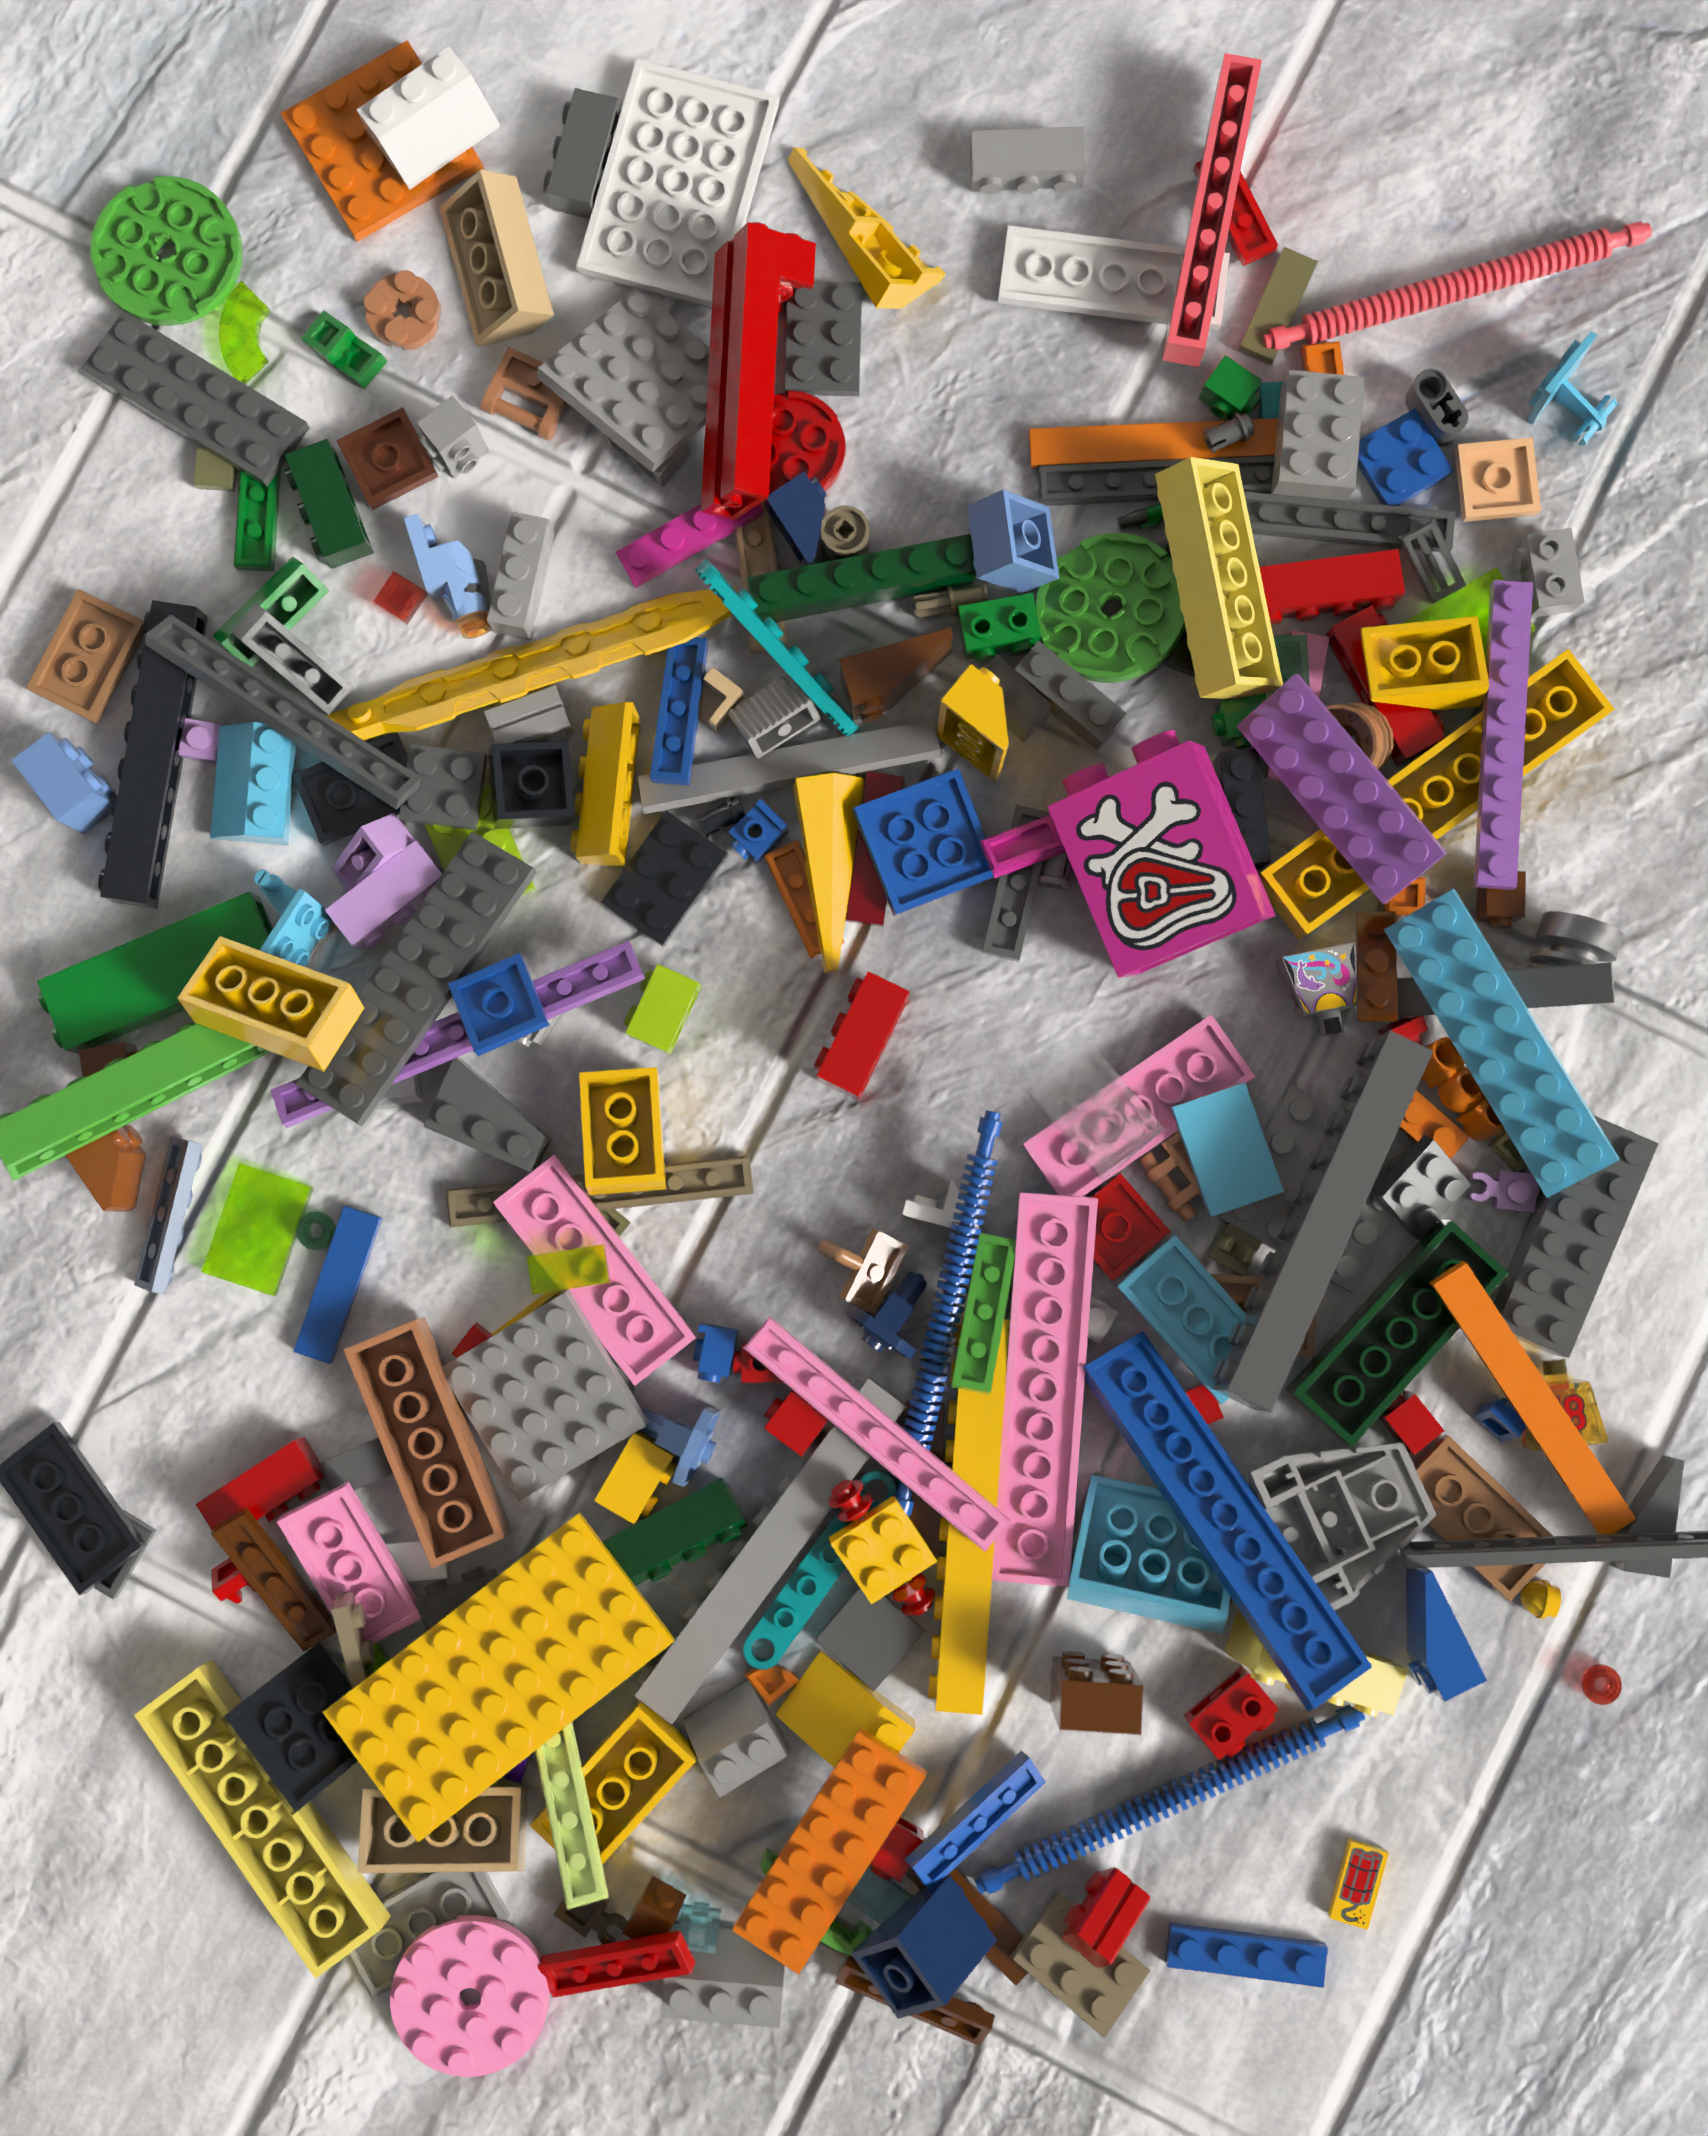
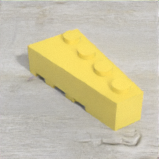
[1224,1608,1408,1717]

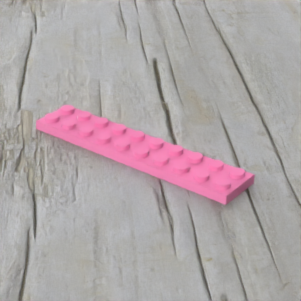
[992,1192,1098,1587]

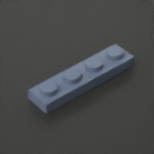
[134,1136,202,1294]

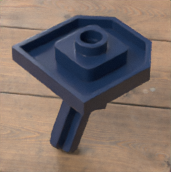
[846,1272,927,1360]

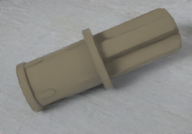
[913,584,988,618]

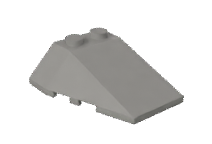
[1248,1442,1436,1610]

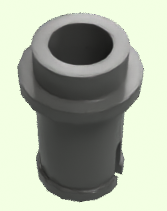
[1203,412,1254,453]

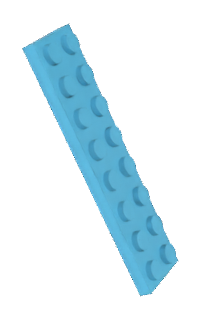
[1384,889,1620,1198]

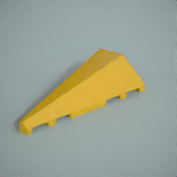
[787,147,946,309]
[793,773,865,974]

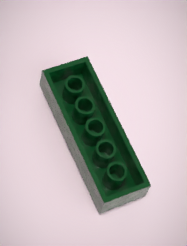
[1285,1220,1509,1447]

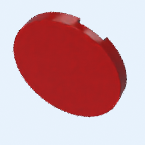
[769,390,846,495]

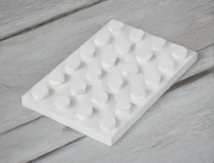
[576,59,779,308]

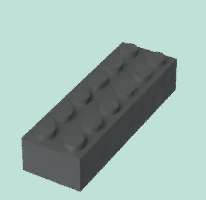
[1493,1115,1659,1358]

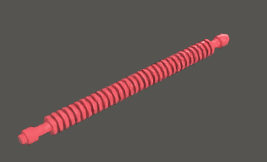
[1263,221,1652,350]

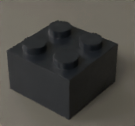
[488,741,575,829]

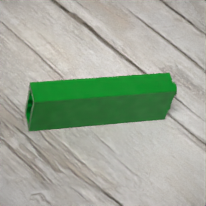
[37,891,273,1054]

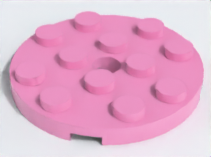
[390,1915,550,2077]

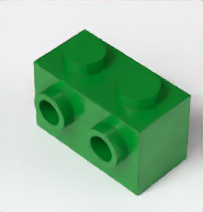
[957,593,1041,663]

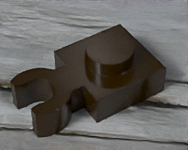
[553,1897,628,1944]

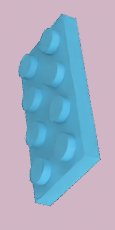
[1116,1235,1247,1404]

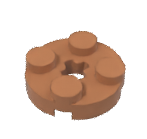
[364,270,441,350]

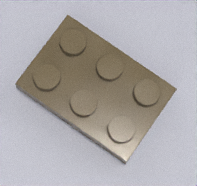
[1009,1892,1151,2038]

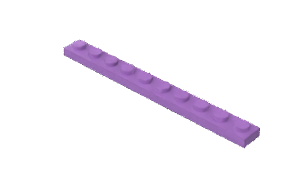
[270,941,645,1128]

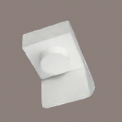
[902,1180,979,1228]

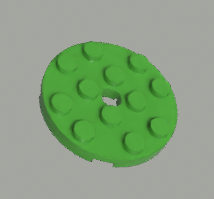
[91,176,243,326]
[1036,533,1185,683]

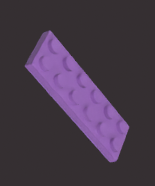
[1237,674,1448,904]

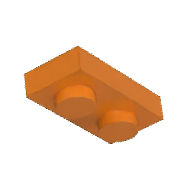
[1399,1090,1469,1159]

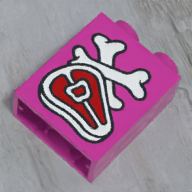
[1047,730,1276,978]

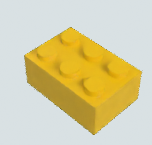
[579,1067,666,1195]

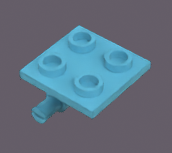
[1526,331,1618,446]
[254,870,332,967]

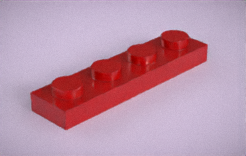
[537,1931,696,1998]

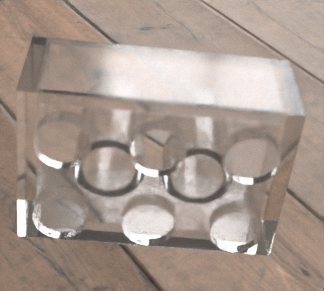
[1026,1039,1164,1181]

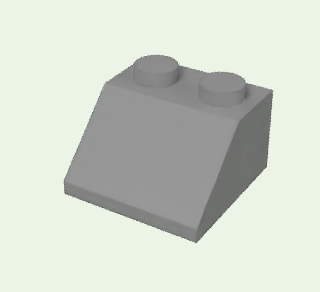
[683,1679,789,1798]

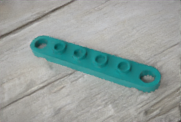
[694,558,859,737]
[743,1470,896,1670]

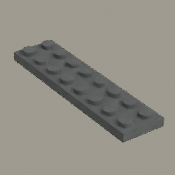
[295,832,537,1127]

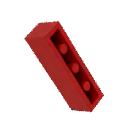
[1259,549,1405,625]
[1325,606,1446,767]

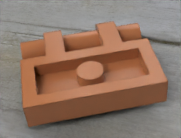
[1139,1131,1205,1222]

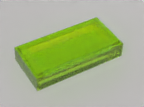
[527,1244,611,1295]

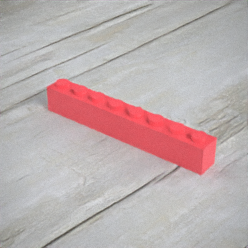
[1162,53,1262,367]

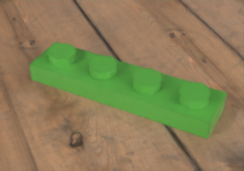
[951,1233,1016,1395]

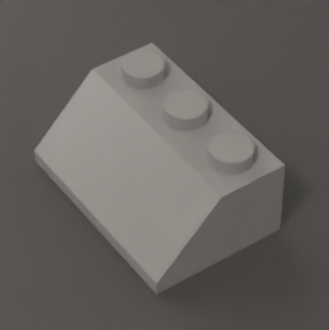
[661,1922,785,2028]

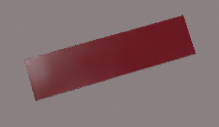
[846,772,905,927]

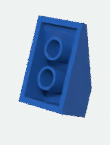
[1406,1568,1487,1702]

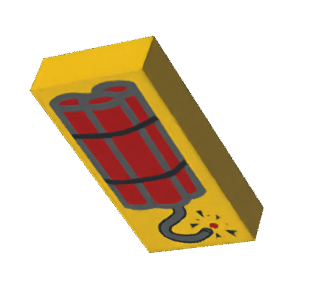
[1327,1838,1389,1930]

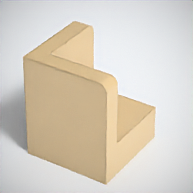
[698,667,745,733]

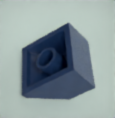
[764,472,827,566]

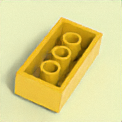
[177,936,364,1071]
[530,1700,697,1865]

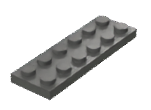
[80,311,310,487]

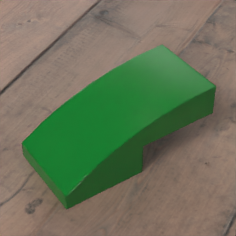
[300,310,388,390]

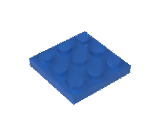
[852,768,994,916]

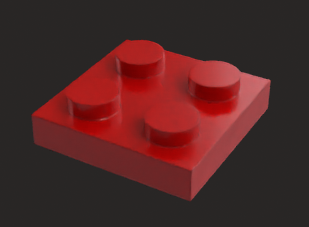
[1092,1173,1171,1282]

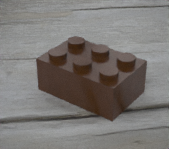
[1050,1651,1144,1735]

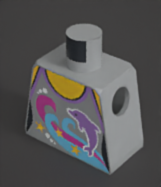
[1276,942,1358,1036]

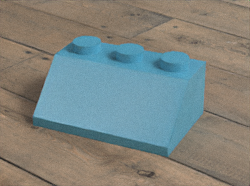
[210,722,297,846]

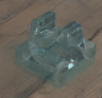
[678,1901,721,1954]

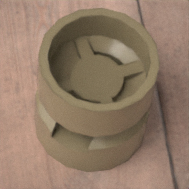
[820,505,870,561]

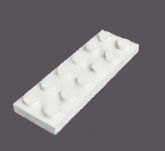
[998,225,1230,331]

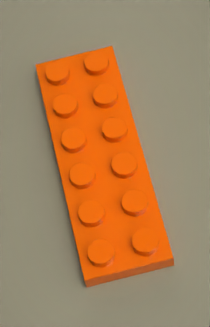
[732,1727,927,1975]

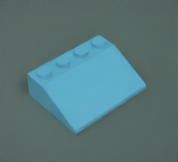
[1067,1474,1231,1634]

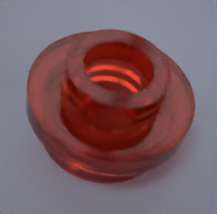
[1581,1664,1622,1705]

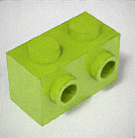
[623,964,702,1055]

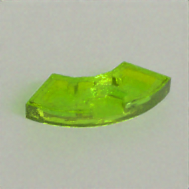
[219,281,270,384]

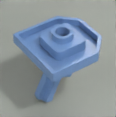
[638,1406,721,1487]

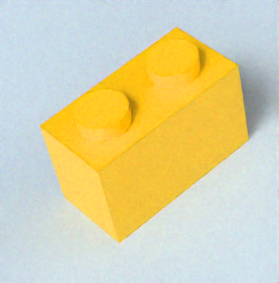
[594,1431,678,1524]

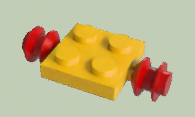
[828,1479,937,1616]

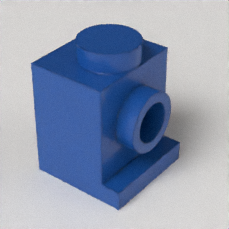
[729,799,789,864]
[693,1322,739,1383]

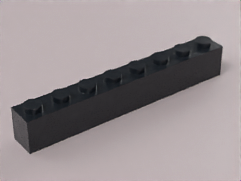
[98,600,208,909]

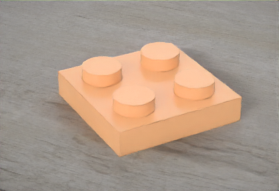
[1454,437,1541,522]

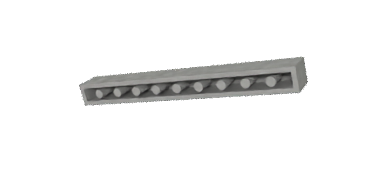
[634,1376,906,1725]

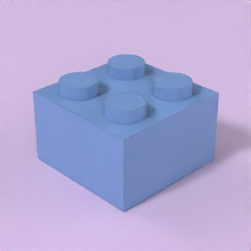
[967,490,1059,593]
[11,732,116,834]

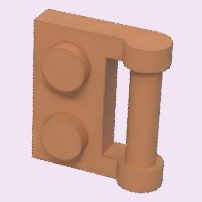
[481,347,567,441]

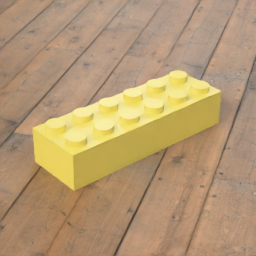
[1155,457,1283,699]

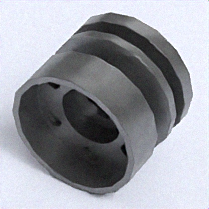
[1526,911,1623,968]

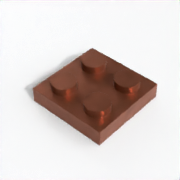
[336,407,439,510]

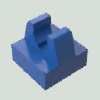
[1472,1397,1526,1443]

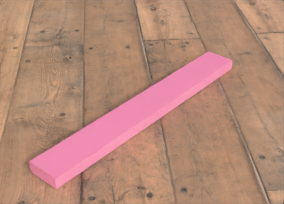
[743,1316,1010,1551]

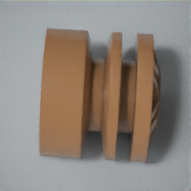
[1326,702,1394,771]

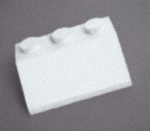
[357,46,500,190]

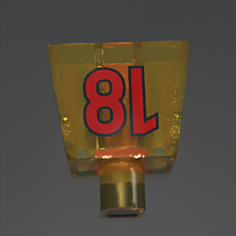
[1522,1358,1608,1451]

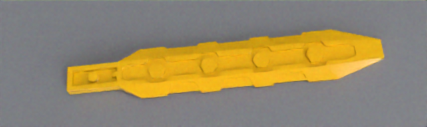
[324,587,738,740]

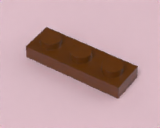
[1356,911,1398,1021]

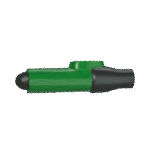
[1118,504,1164,530]

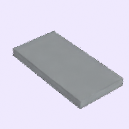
[348,1872,510,1999]

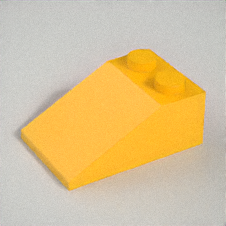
[1360,616,1489,710]
[775,1650,916,1768]

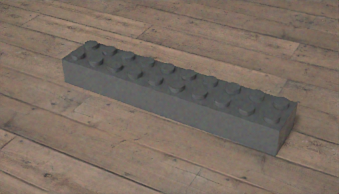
[1211,1030,1433,1412]

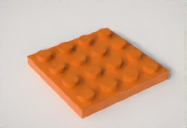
[281,40,484,242]

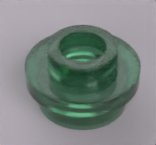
[296,1211,336,1250]

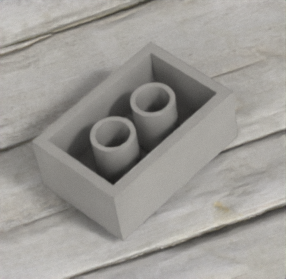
[1271,370,1365,501]

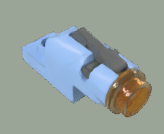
[404,513,491,639]

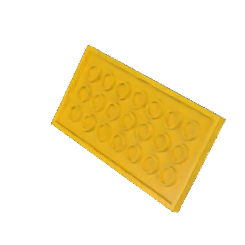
[323,1512,675,1842]

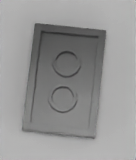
[785,281,862,396]

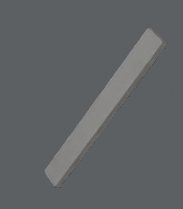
[637,719,941,814]

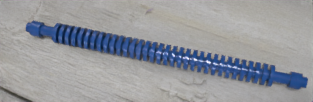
[892,1110,1003,1517]
[974,1704,1365,1895]

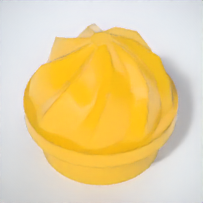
[1520,1579,1561,1620]

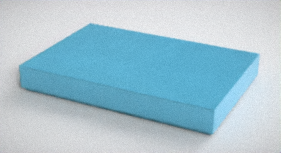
[1170,1082,1284,1217]

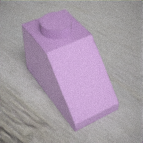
[331,813,415,891]

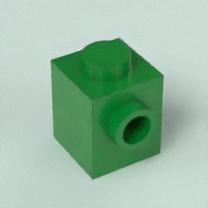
[1199,355,1262,420]
[1211,693,1267,750]

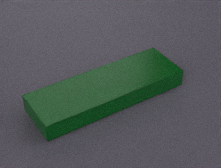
[234,469,281,572]

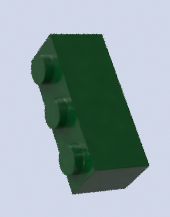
[284,439,374,569]

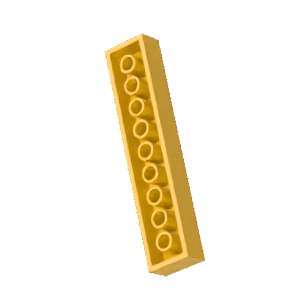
[1259,649,1615,940]

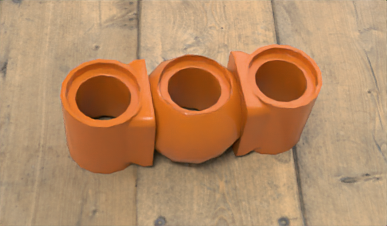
[1421,1037,1505,1141]

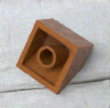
[65,1125,146,1212]

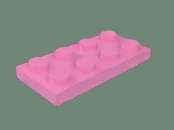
[277,1481,425,1644]

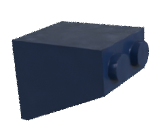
[851,1875,997,2019]

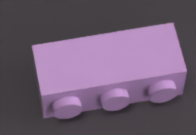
[325,840,443,950]

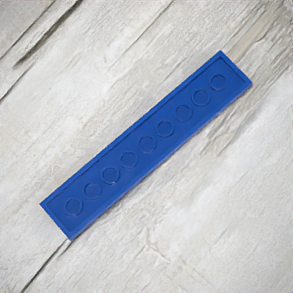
[1083,1331,1373,1712]

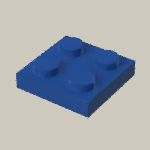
[1357,408,1454,506]
[448,953,550,1056]

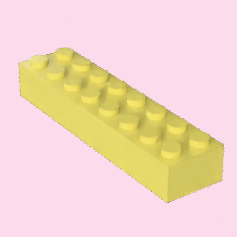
[134,1659,391,1979]

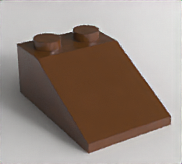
[839,627,953,723]

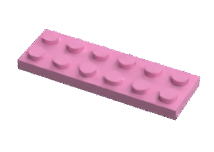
[1022,1014,1255,1196]
[493,1155,697,1386]

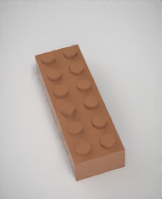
[344,1317,512,1569]

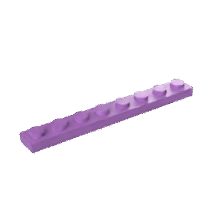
[1474,580,1533,890]

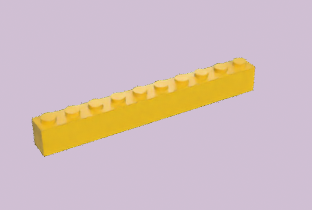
[928,1315,1010,1715]

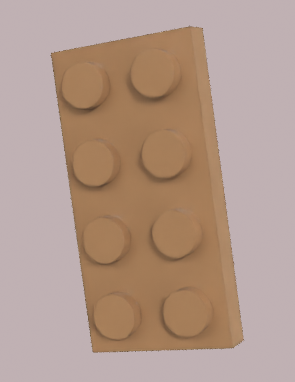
[1414,1434,1553,1602]

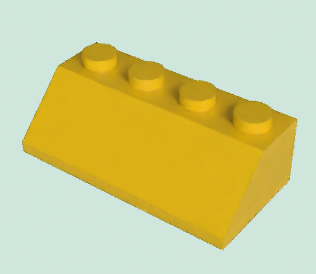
[937,664,1008,783]
[571,702,641,868]

